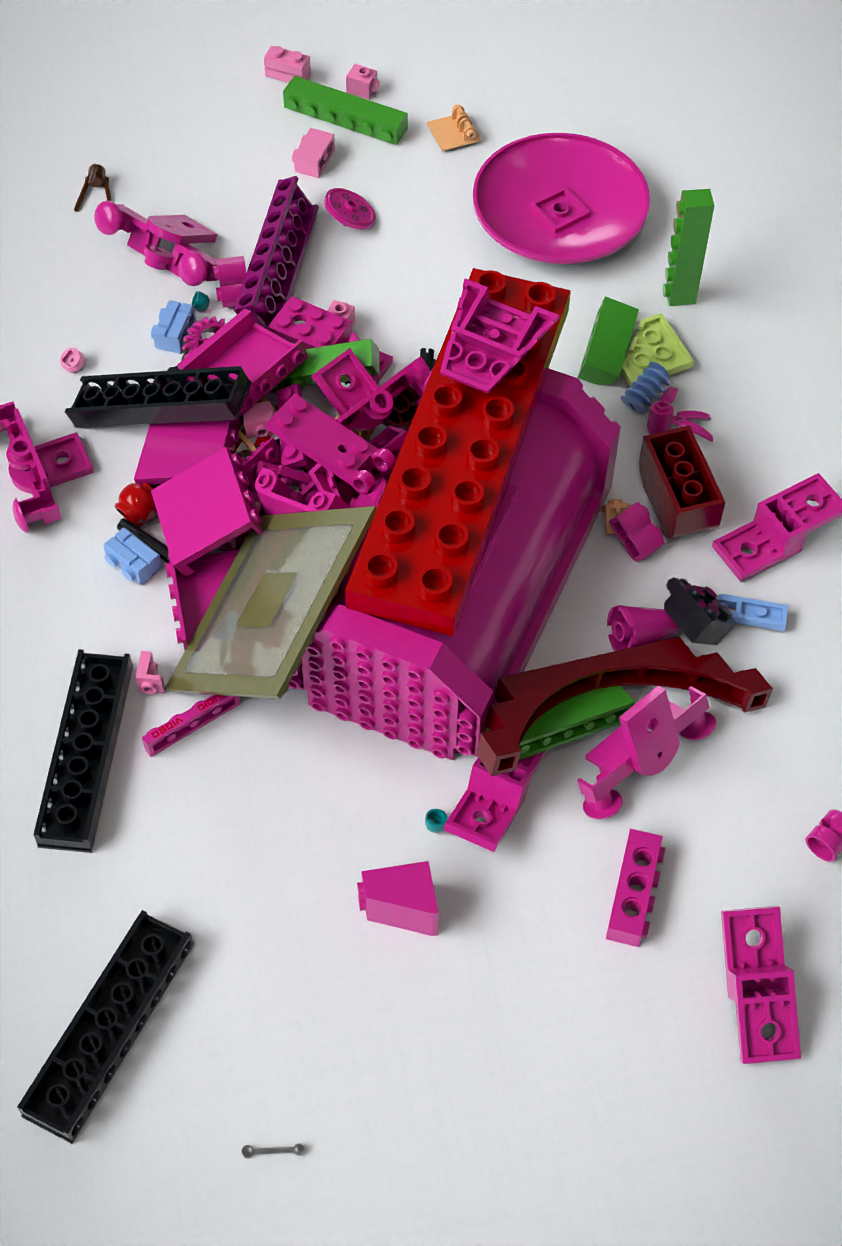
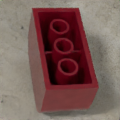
[639,425,726,539]

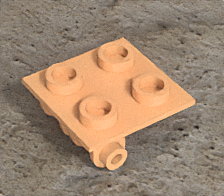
[427,104,481,151]

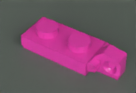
[255,461,313,491]

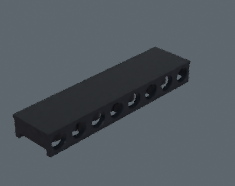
[64,366,252,428]
[33,649,133,853]
[17,910,195,1144]

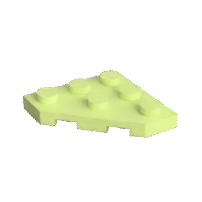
[621,313,694,388]

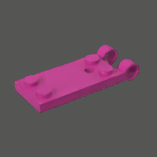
[266,394,395,494]

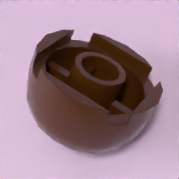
[382,386,420,429]

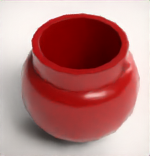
[114,482,157,527]

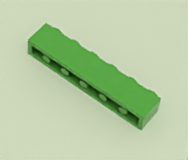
[283,76,408,145]
[663,189,715,306]
[269,339,380,393]
[486,686,635,760]

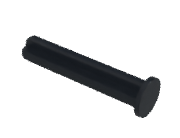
[117,518,170,563]

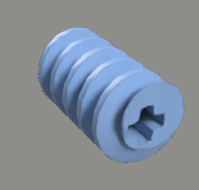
[620,361,671,414]

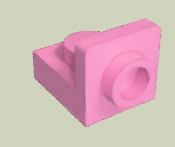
[135,651,165,694]

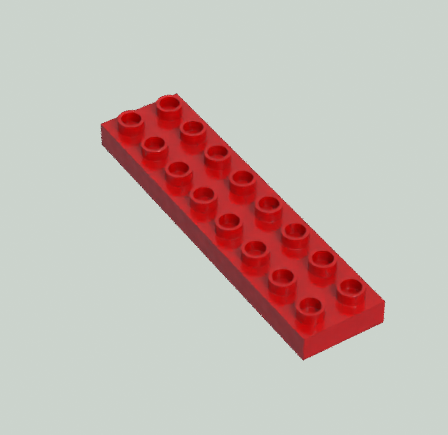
[345,268,571,637]

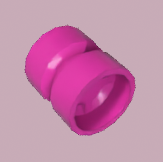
[805,809,842,862]

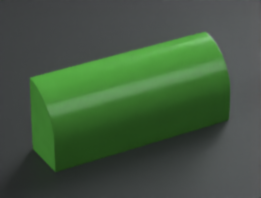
[577,296,639,385]

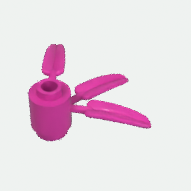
[647,386,714,442]

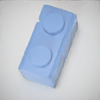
[151,300,196,354]
[103,527,162,585]

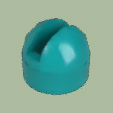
[191,291,210,311]
[425,809,447,833]

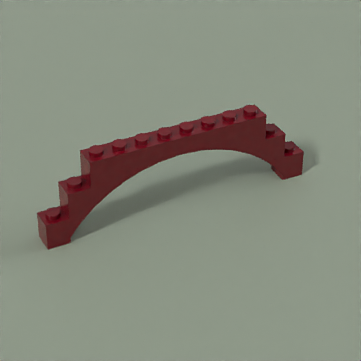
[476,637,773,776]

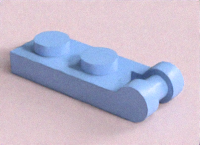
[716,594,789,632]

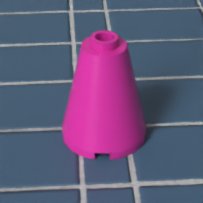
[607,605,680,651]

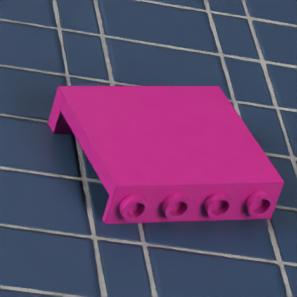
[177,308,308,416]
[134,414,244,488]
[151,447,263,577]
[165,549,240,651]

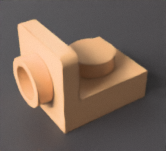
[601,499,630,535]

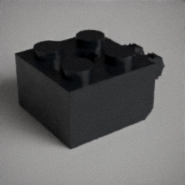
[664,577,737,645]

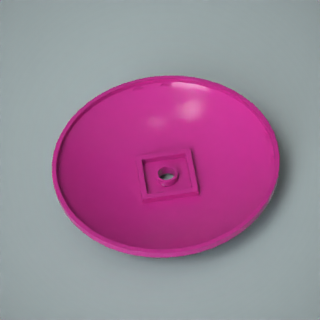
[473,133,650,264]

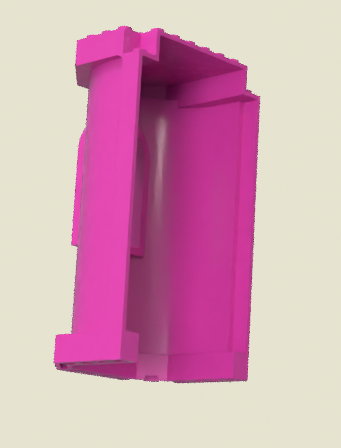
[289,368,621,761]

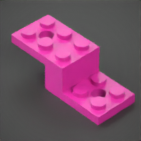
[268,296,393,384]
[712,473,842,582]
[444,751,547,852]
[721,906,801,1064]

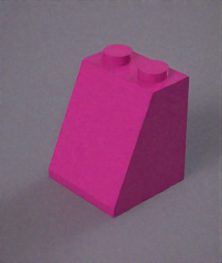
[357,861,439,936]

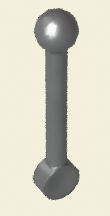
[241,1143,305,1159]

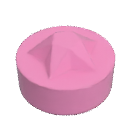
[60,348,85,373]

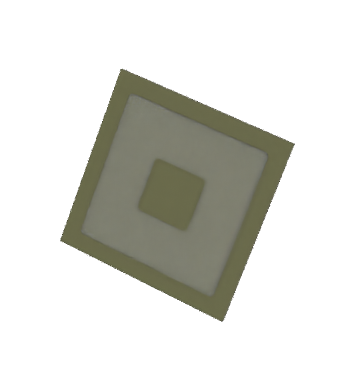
[165,506,377,699]

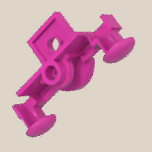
[94,201,218,286]
[311,348,431,453]
[0,401,94,533]
[577,686,716,820]

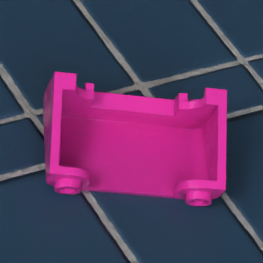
[255,467,352,515]

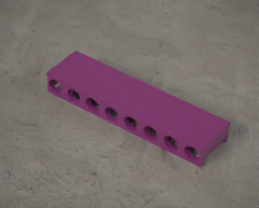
[234,176,319,330]

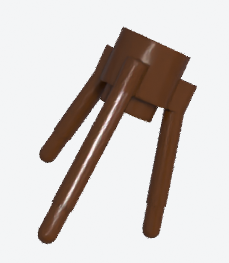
[74,164,111,212]

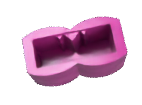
[213,256,246,308]
[609,502,665,562]

